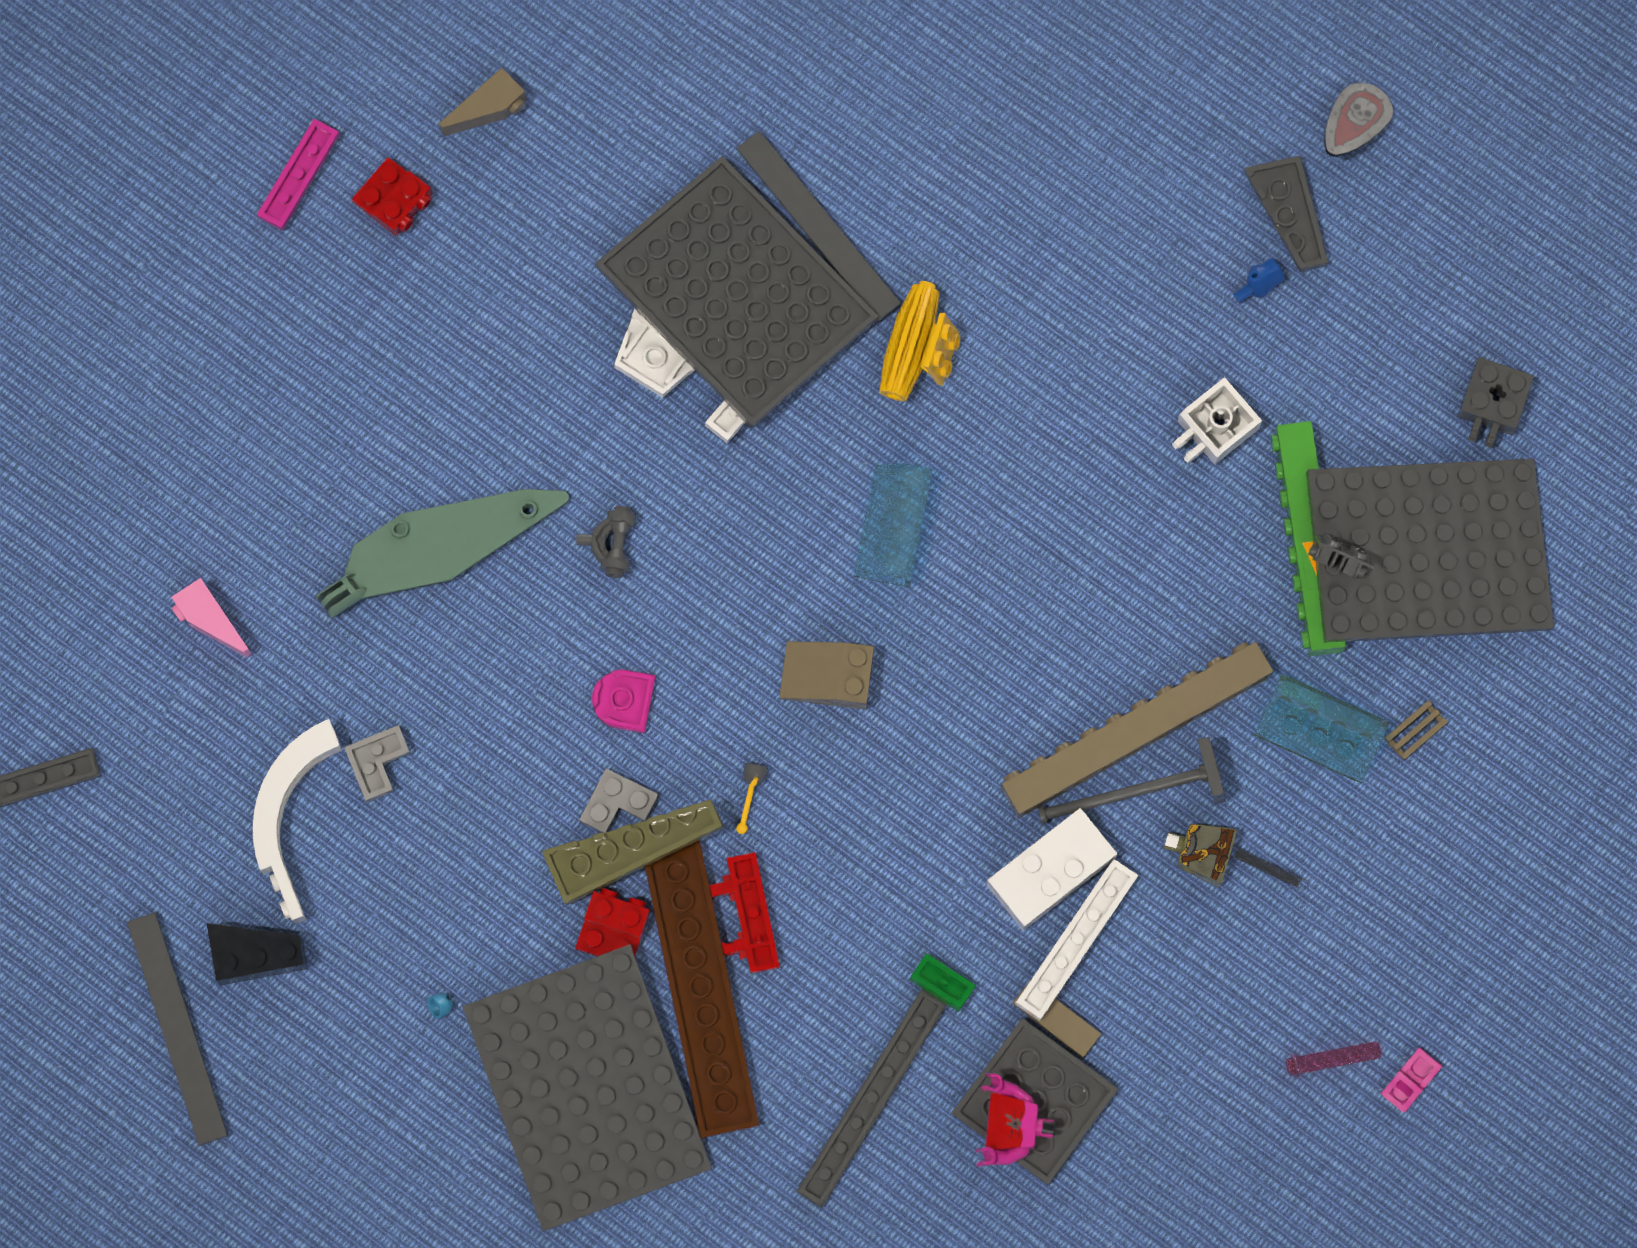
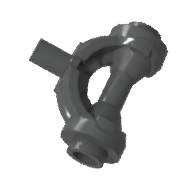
[576,506,636,578]

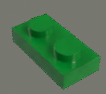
[909,953,976,1012]

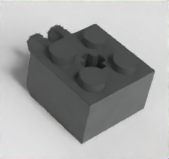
[1457,357,1534,448]

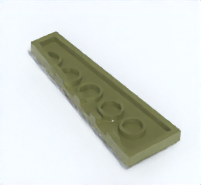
[542,800,725,905]

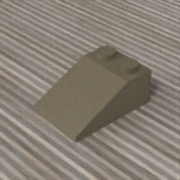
[779,641,874,710]

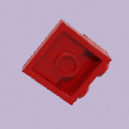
[351,157,433,237]
[575,888,650,957]

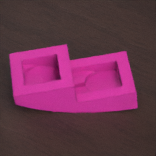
[1381,1047,1442,1113]

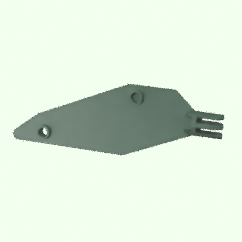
[315,489,569,619]

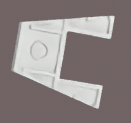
[614,309,695,398]

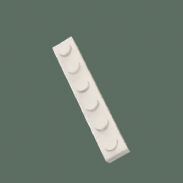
[1015,859,1138,1021]

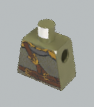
[1164,824,1237,888]

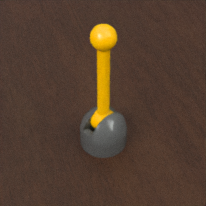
[736,763,768,834]

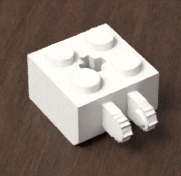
[1172,377,1262,464]

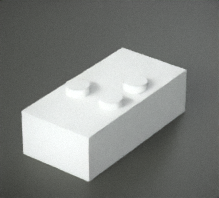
[987,808,1117,931]

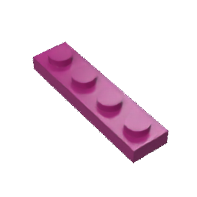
[257,119,340,231]

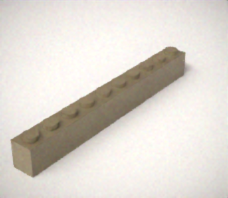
[1001,642,1274,819]

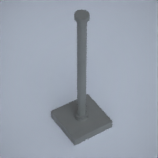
[1038,737,1226,824]

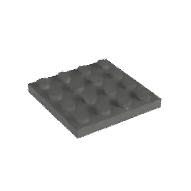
[951,1018,1118,1186]

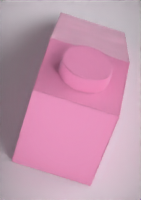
[171,578,252,658]

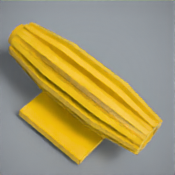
[879,281,961,402]

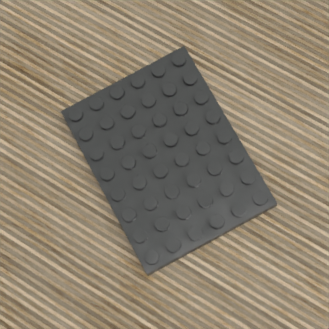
[595,156,878,429]
[1306,459,1554,643]
[462,945,712,1232]

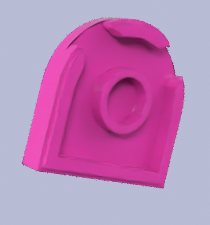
[592,670,656,734]

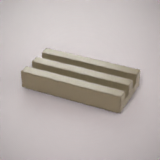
[1384,700,1448,761]

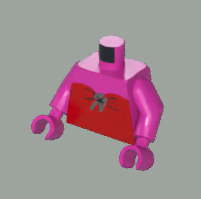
[975,1073,1054,1167]

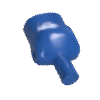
[1233,258,1285,303]

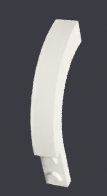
[253,719,342,924]

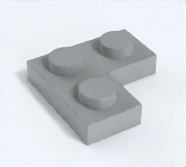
[344,725,410,803]
[579,769,659,833]

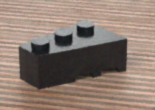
[206,923,308,986]

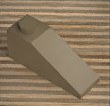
[439,68,527,136]

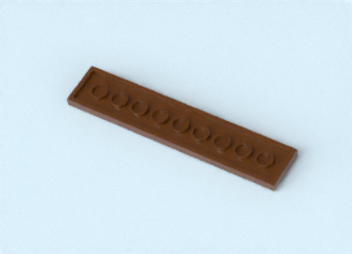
[645,840,760,1139]

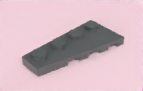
[1244,156,1328,272]

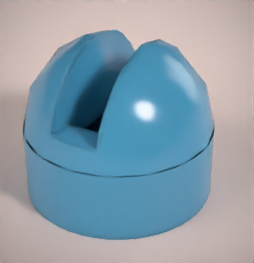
[427,993,453,1019]

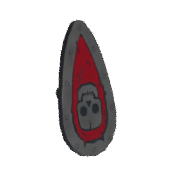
[1324,83,1393,157]

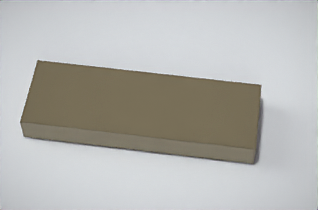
[1012,980,1101,1058]

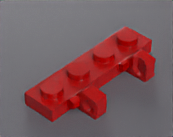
[709,852,780,974]

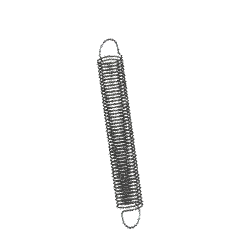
[1230,846,1308,890]

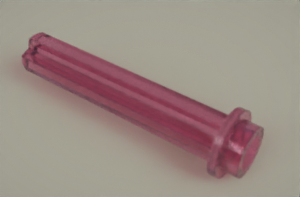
[1286,1041,1381,1078]

